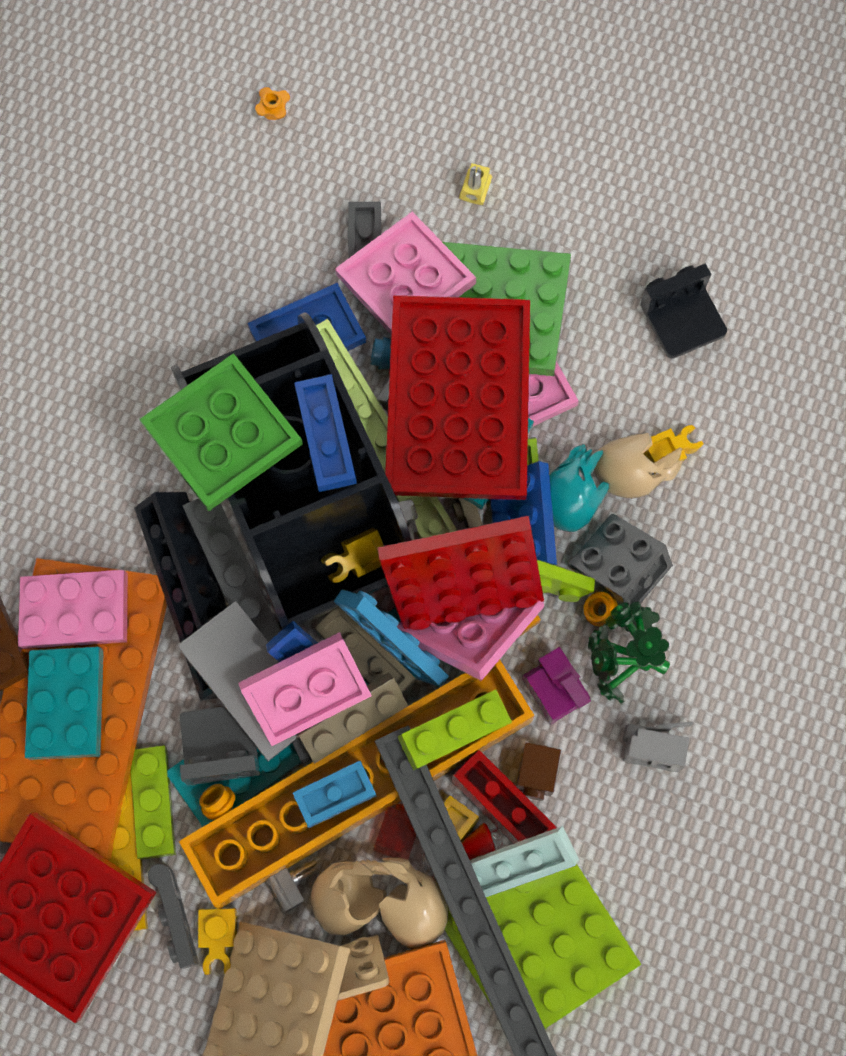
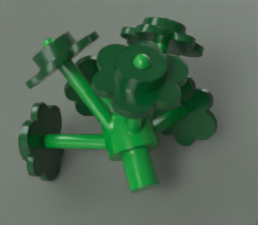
[588,601,670,704]

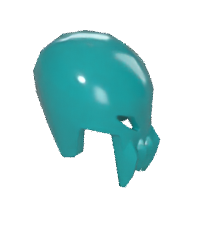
[549,444,609,532]

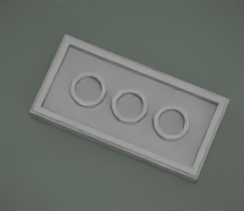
[177,601,299,761]

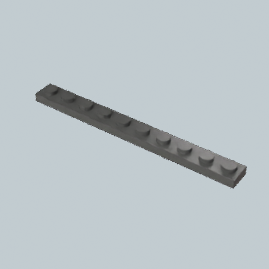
[374,725,557,1056]

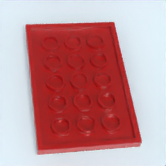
[385,295,530,500]

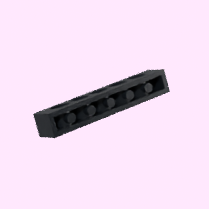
[134,492,227,701]

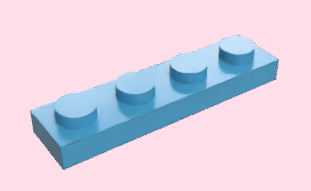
[334,590,449,687]

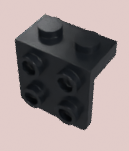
[640,263,727,359]

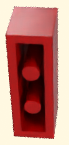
[452,750,557,844]

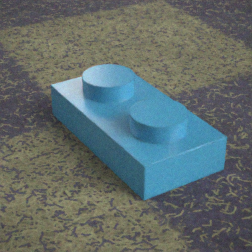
[293,761,376,828]

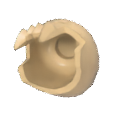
[594,433,682,499]
[379,857,449,949]
[311,860,390,935]

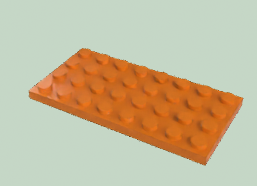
[0,558,167,860]

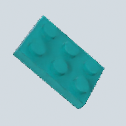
[25,647,104,760]

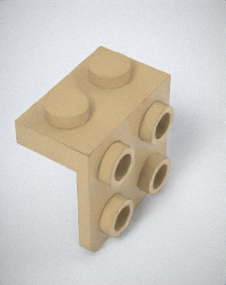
[337,935,390,1001]

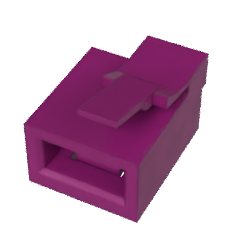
[522,647,591,725]

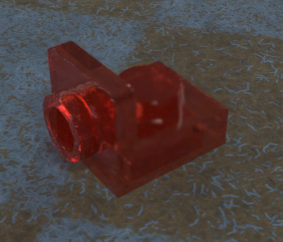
[373,803,416,860]

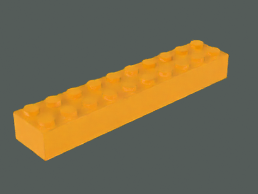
[179,659,535,909]

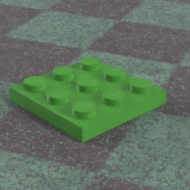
[139,353,303,511]

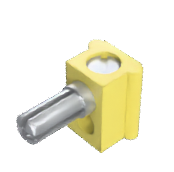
[459,163,492,205]

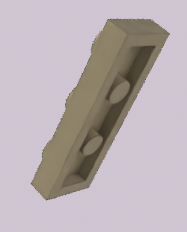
[314,608,415,693]
[297,673,408,764]

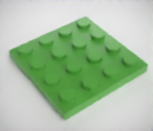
[442,242,571,376]

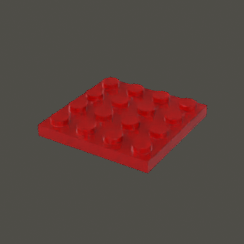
[378,516,544,630]
[0,812,157,1024]

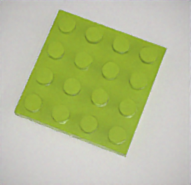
[444,864,642,1029]

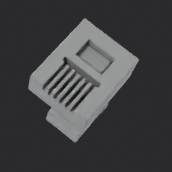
[623,722,693,772]

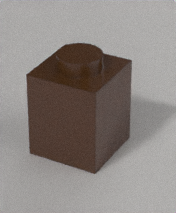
[516,742,561,801]

